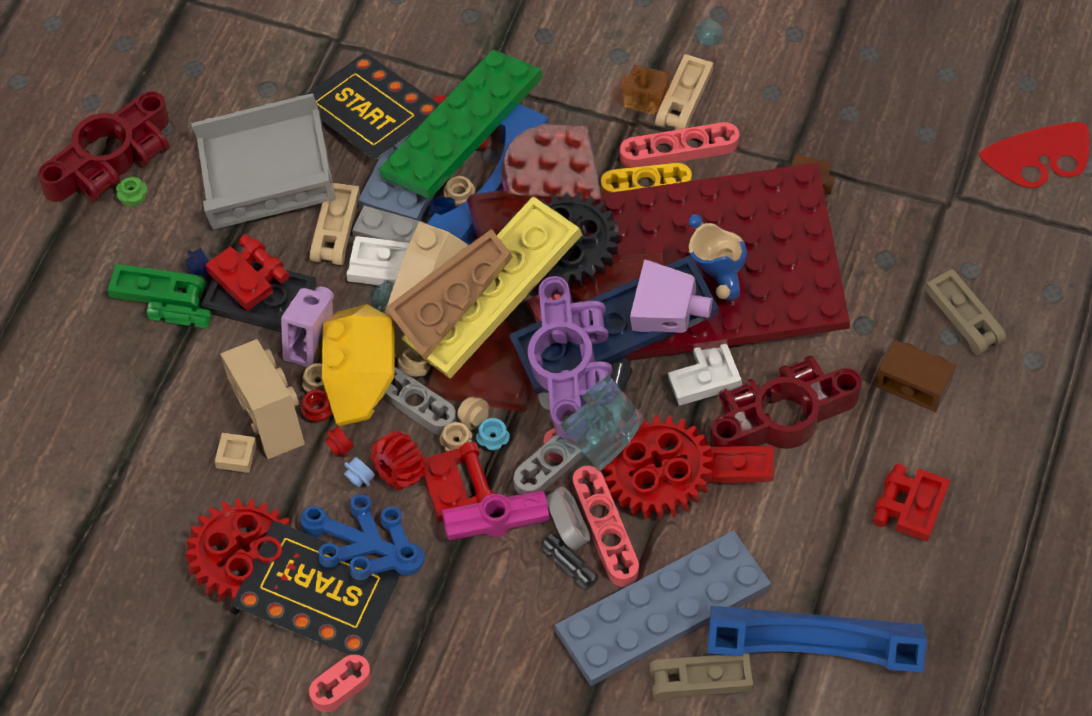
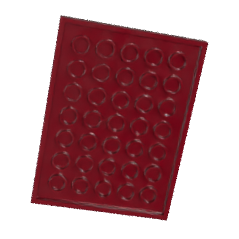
[570,162,850,360]

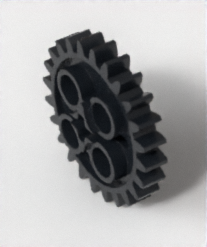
[539,192,620,290]

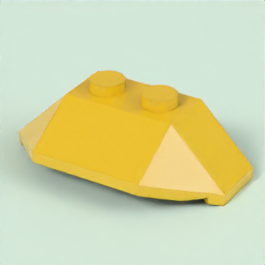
[322,304,395,426]

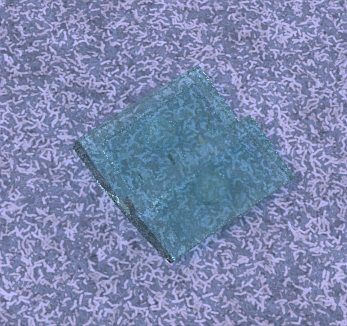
[560,375,644,471]

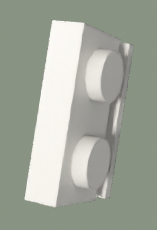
[347,236,409,287]

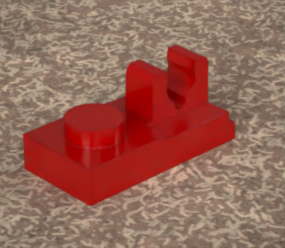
[706,446,775,483]

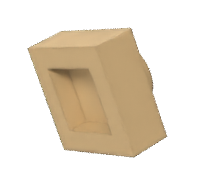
[215,433,257,473]

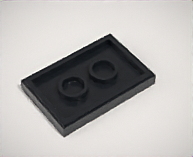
[201,262,316,333]

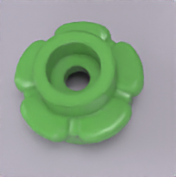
[116,177,147,207]

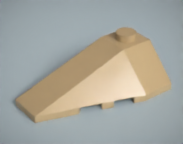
[384,222,469,360]

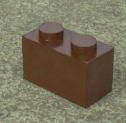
[875,339,956,413]

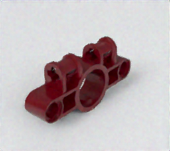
[38,91,170,202]
[710,355,862,449]

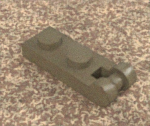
[925,269,1006,355]
[649,653,753,701]

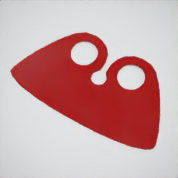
[979,122,1090,188]

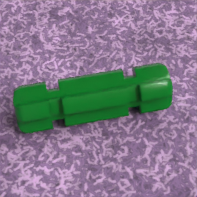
[147,301,211,329]

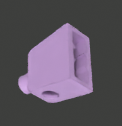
[630,260,713,333]
[281,287,334,367]

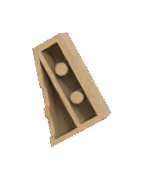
[220,339,305,460]

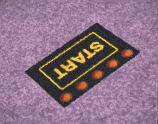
[306,53,440,159]
[232,521,400,657]

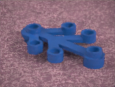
[300,494,424,580]

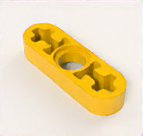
[601,163,692,194]

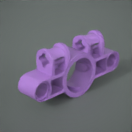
[528,276,615,439]

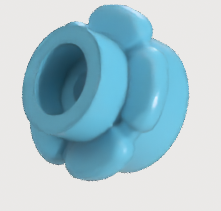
[476,418,510,450]

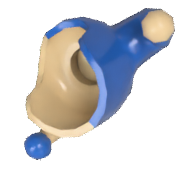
[689,214,747,301]

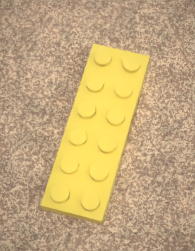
[401,196,583,378]

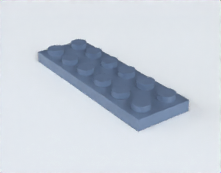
[555,530,771,686]

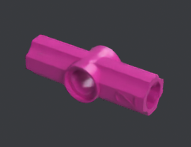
[442,490,549,541]

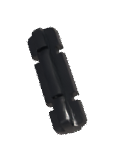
[541,533,598,589]

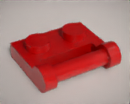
[423,442,495,522]

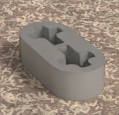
[546,486,590,550]

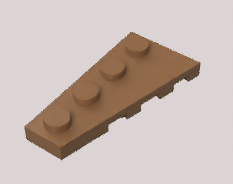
[385,229,513,360]

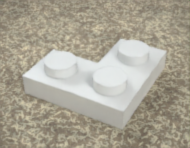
[668,344,742,406]

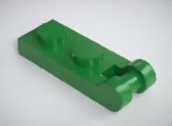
[107,264,205,311]

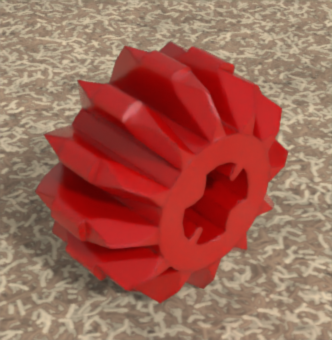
[370,430,427,491]

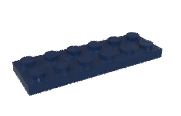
[509,255,719,395]

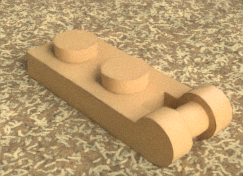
[655,54,713,130]
[310,183,360,265]

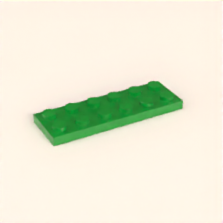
[379,50,543,199]

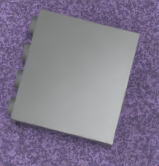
[191,93,336,230]

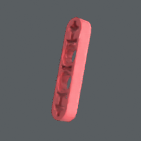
[620,122,739,168]
[572,466,639,587]

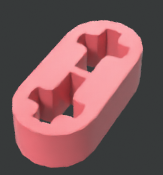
[309,655,371,712]

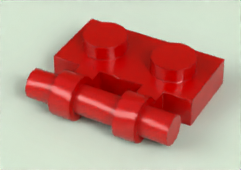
[205,234,290,311]
[873,464,950,542]

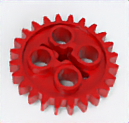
[603,415,714,520]
[186,498,299,602]

